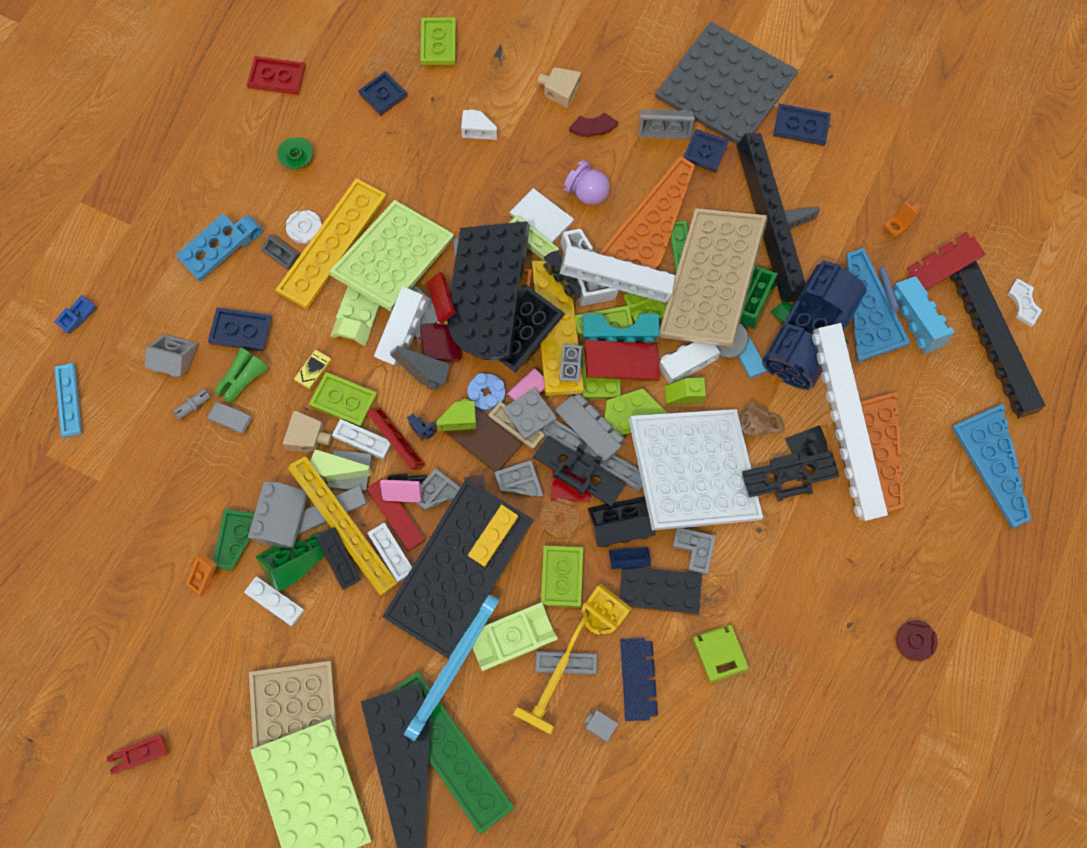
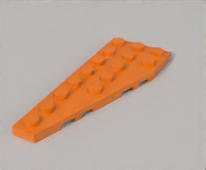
[599,156,695,270]

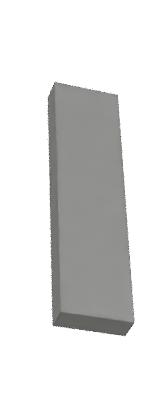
[297,486,368,536]

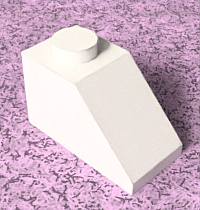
[461,109,497,140]

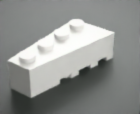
[560,229,619,307]
[374,286,432,366]

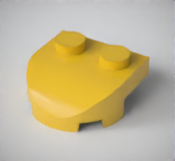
[581,584,632,635]

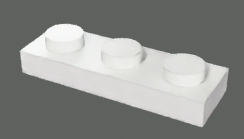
[332,419,392,460]
[368,523,412,583]
[244,576,304,627]

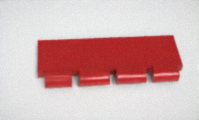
[907,232,986,290]

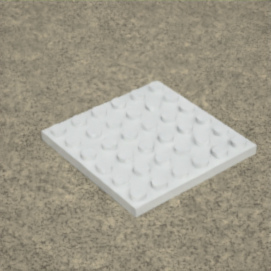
[629,409,763,531]

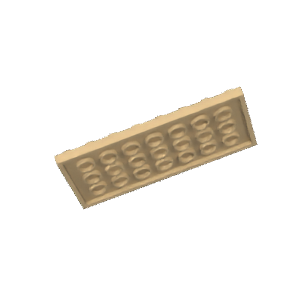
[659,208,767,347]

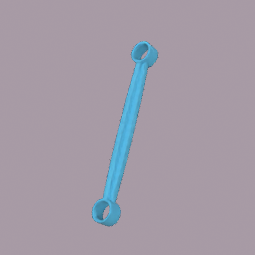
[404,594,500,742]

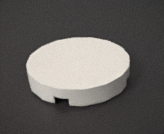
[286,210,322,245]

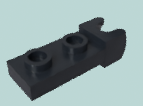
[543,251,581,301]

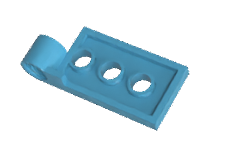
[176,213,263,282]

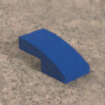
[54,295,97,334]

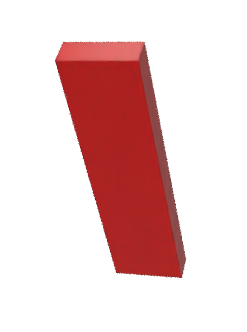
[367,408,425,470]
[366,478,425,552]

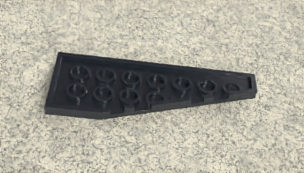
[361,683,432,848]

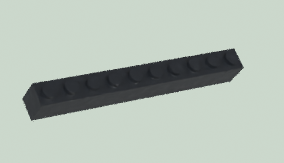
[736,133,806,302]
[950,245,1046,419]

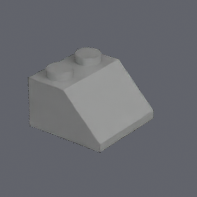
[145,334,198,377]

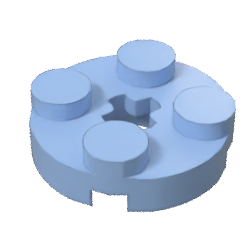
[467,373,506,412]

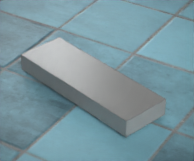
[535,651,597,675]

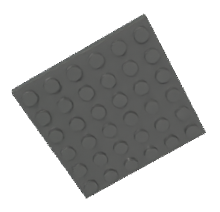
[655,22,799,144]

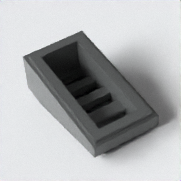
[784,207,820,229]

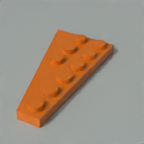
[860,391,904,513]

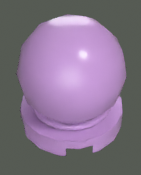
[564,160,610,205]

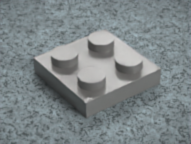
[503,388,556,440]

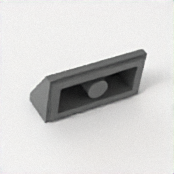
[261,234,301,270]

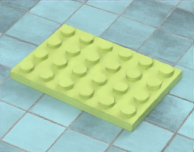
[330,200,454,311]
[250,719,372,848]

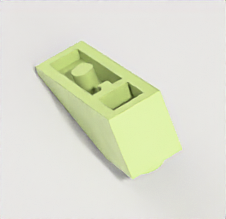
[310,449,373,482]

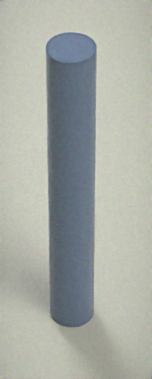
[879,267,899,312]

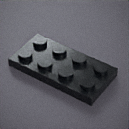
[619,567,702,615]

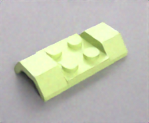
[330,286,381,347]
[472,602,558,671]

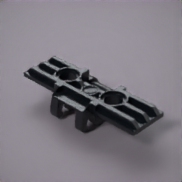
[533,436,626,507]
[742,451,840,502]

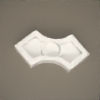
[1007,278,1042,327]

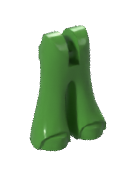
[214,347,269,403]

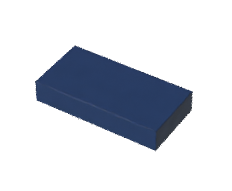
[609,547,651,569]

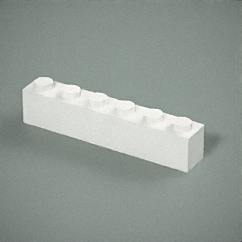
[560,246,675,303]

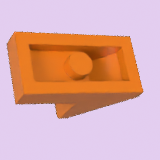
[185,553,220,596]

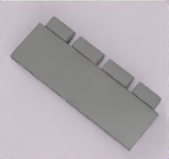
[555,394,625,463]

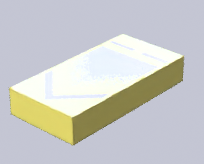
[294,349,332,390]

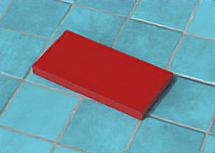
[584,340,660,381]

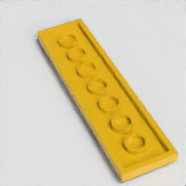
[275,178,387,310]
[531,260,584,396]

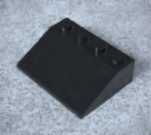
[498,285,565,373]

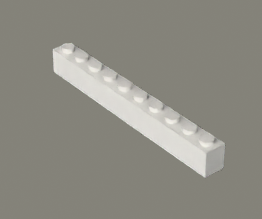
[812,323,888,521]

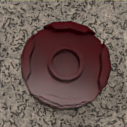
[896,620,938,661]

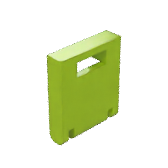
[692,624,749,684]

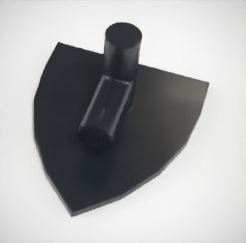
[785,425,828,469]

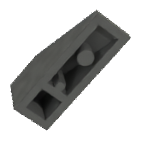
[390,346,450,390]

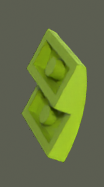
[623,293,667,323]

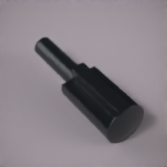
[387,474,427,481]

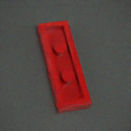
[427,272,455,324]

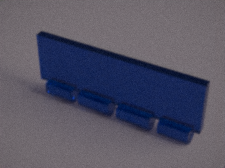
[620,638,658,722]

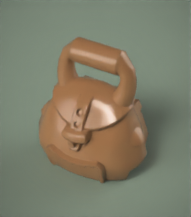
[739,402,784,436]

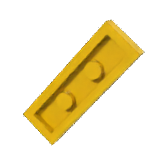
[468,505,519,567]

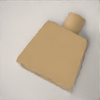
[537,67,581,108]
[283,411,332,453]

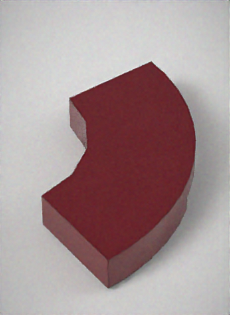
[569,113,618,137]

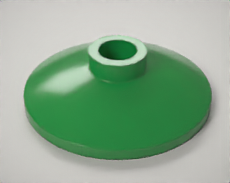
[277,137,313,169]

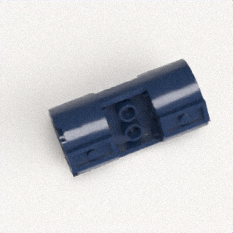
[762,260,867,390]

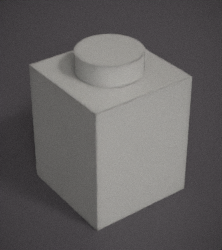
[584,710,618,744]

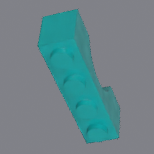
[582,314,659,343]

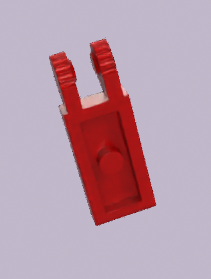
[106,734,169,775]

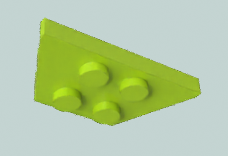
[604,389,668,436]

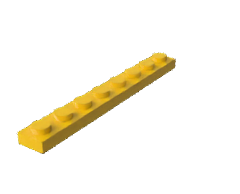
[288,456,398,596]

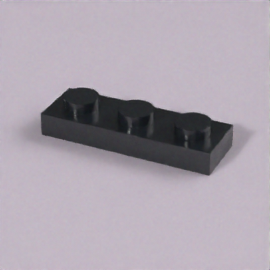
[315,527,360,590]

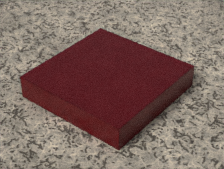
[420,324,461,362]

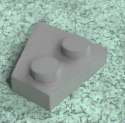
[494,461,543,497]
[414,468,460,511]

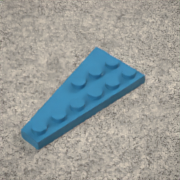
[846,248,910,363]
[952,404,1031,529]

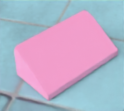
[507,368,544,401]
[380,480,423,502]

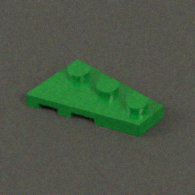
[213,509,255,571]

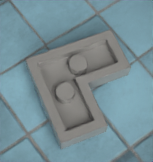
[672,528,716,575]

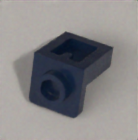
[407,413,437,441]

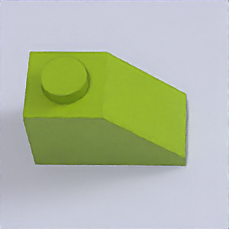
[664,378,706,405]
[437,399,476,431]

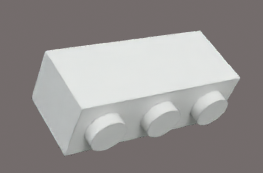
[659,342,720,384]

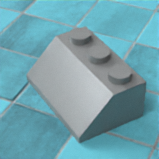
[638,109,694,139]
[248,482,308,548]

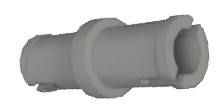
[172,389,211,421]

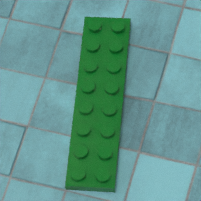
[388,671,515,835]

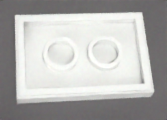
[510,188,574,243]

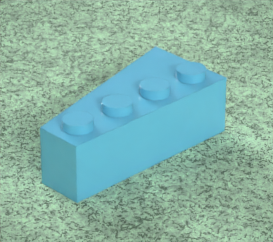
[893,276,955,354]

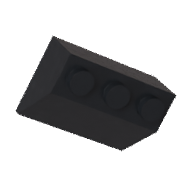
[588,497,655,547]

